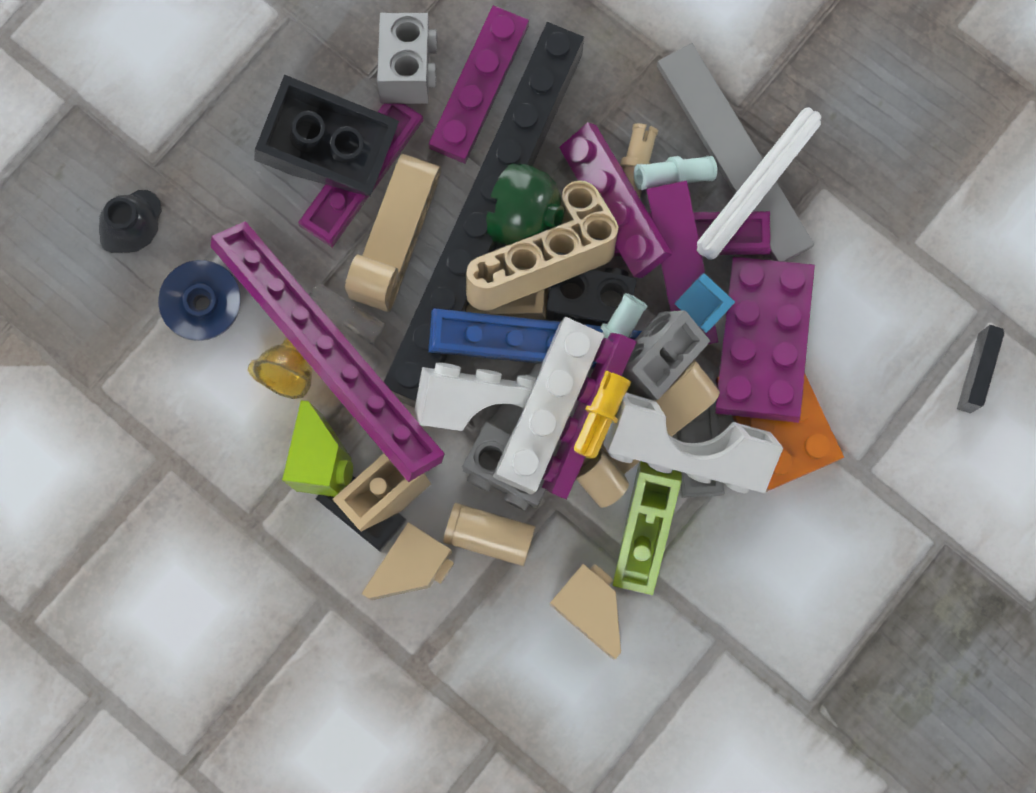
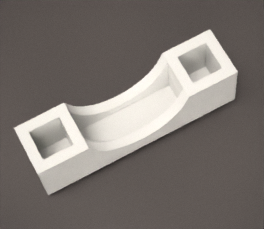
[492,317,605,494]
[413,363,579,445]
[603,393,783,493]

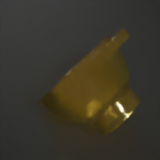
[247,338,313,399]

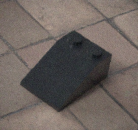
[254,74,399,197]

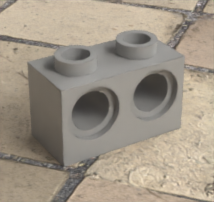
[377,13,437,104]
[622,310,710,400]
[462,422,547,511]

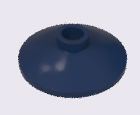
[158,260,241,341]

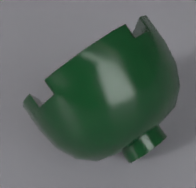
[486,163,564,245]

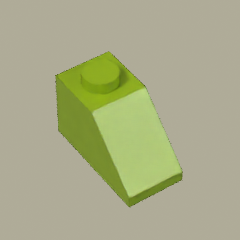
[282,400,353,497]

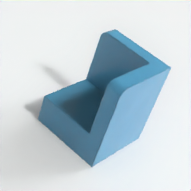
[674,273,735,333]

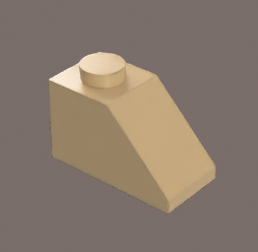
[332,454,431,532]
[361,522,454,600]
[549,564,621,660]

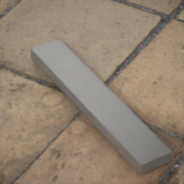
[657,43,814,262]

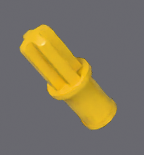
[574,371,631,459]

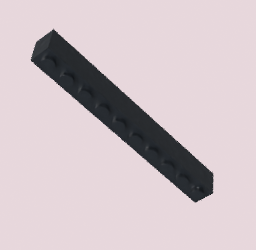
[384,22,584,408]

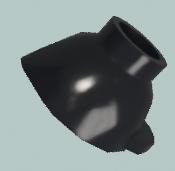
[99,190,162,253]

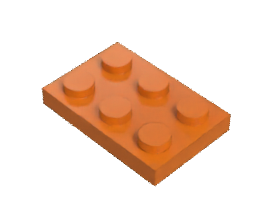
[716,374,844,492]

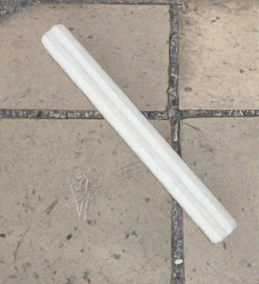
[697,107,821,260]

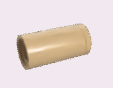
[443,503,535,567]

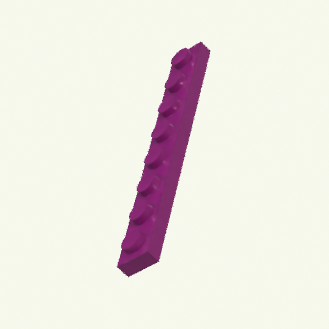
[210,221,445,482]

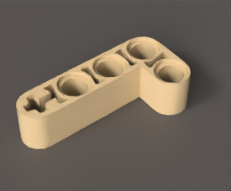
[345,154,441,312]
[466,181,618,311]
[576,359,720,508]

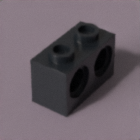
[546,268,637,326]

